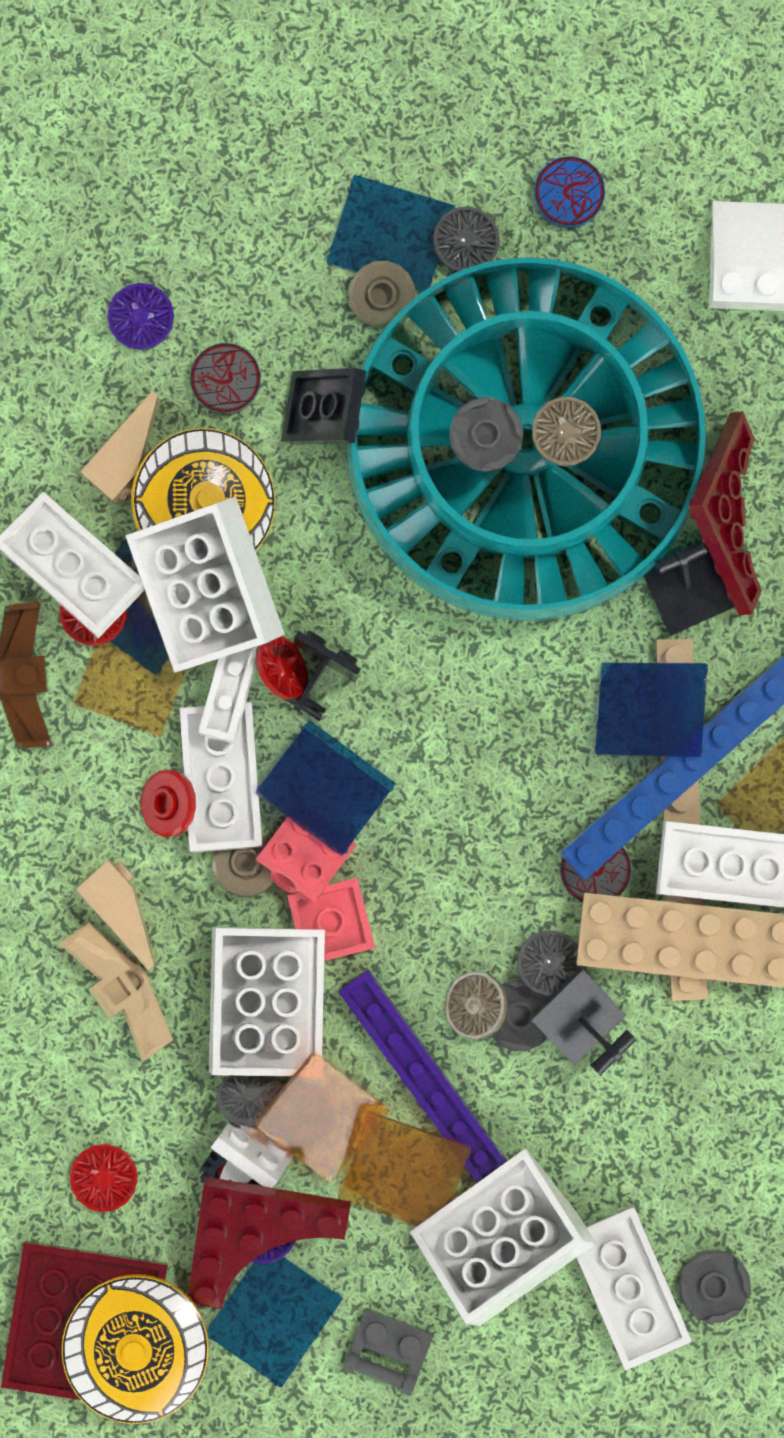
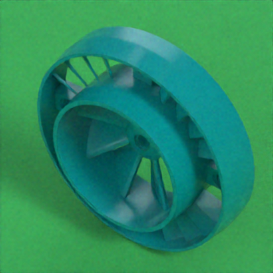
[346,257,707,621]

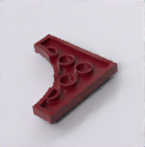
[689,411,762,615]
[188,1177,351,1309]

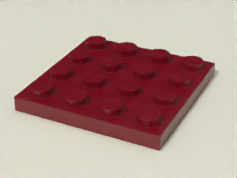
[1,1241,168,1400]

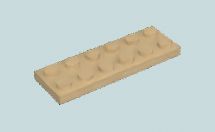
[576,893,784,988]

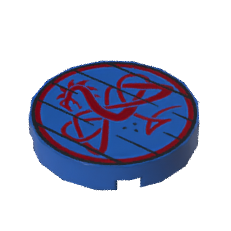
[534,156,605,228]

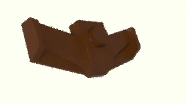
[0,602,53,749]

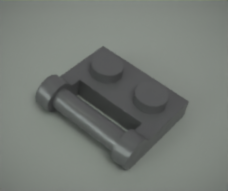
[343,1307,434,1396]

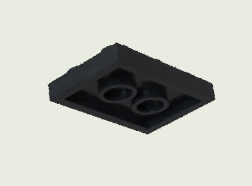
[281,368,367,444]

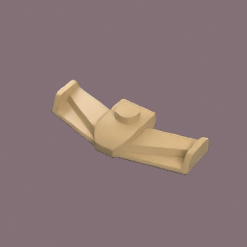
[58,923,173,1062]

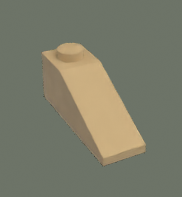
[80,391,160,504]
[76,860,156,970]

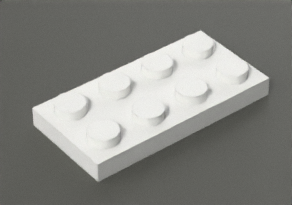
[0,492,145,638]
[180,702,263,853]
[656,821,784,908]
[577,1205,692,1371]

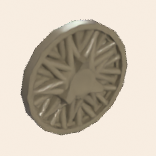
[349,261,415,328]
[532,397,601,466]
[213,834,276,897]
[445,971,508,1040]

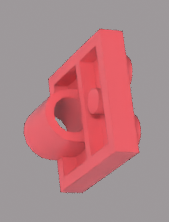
[256,803,357,902]

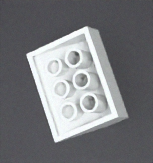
[709,201,784,311]
[125,497,285,673]
[209,927,325,1076]
[410,1149,596,1326]

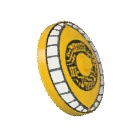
[131,428,275,551]
[62,1274,209,1424]

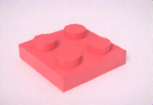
[287,877,375,961]

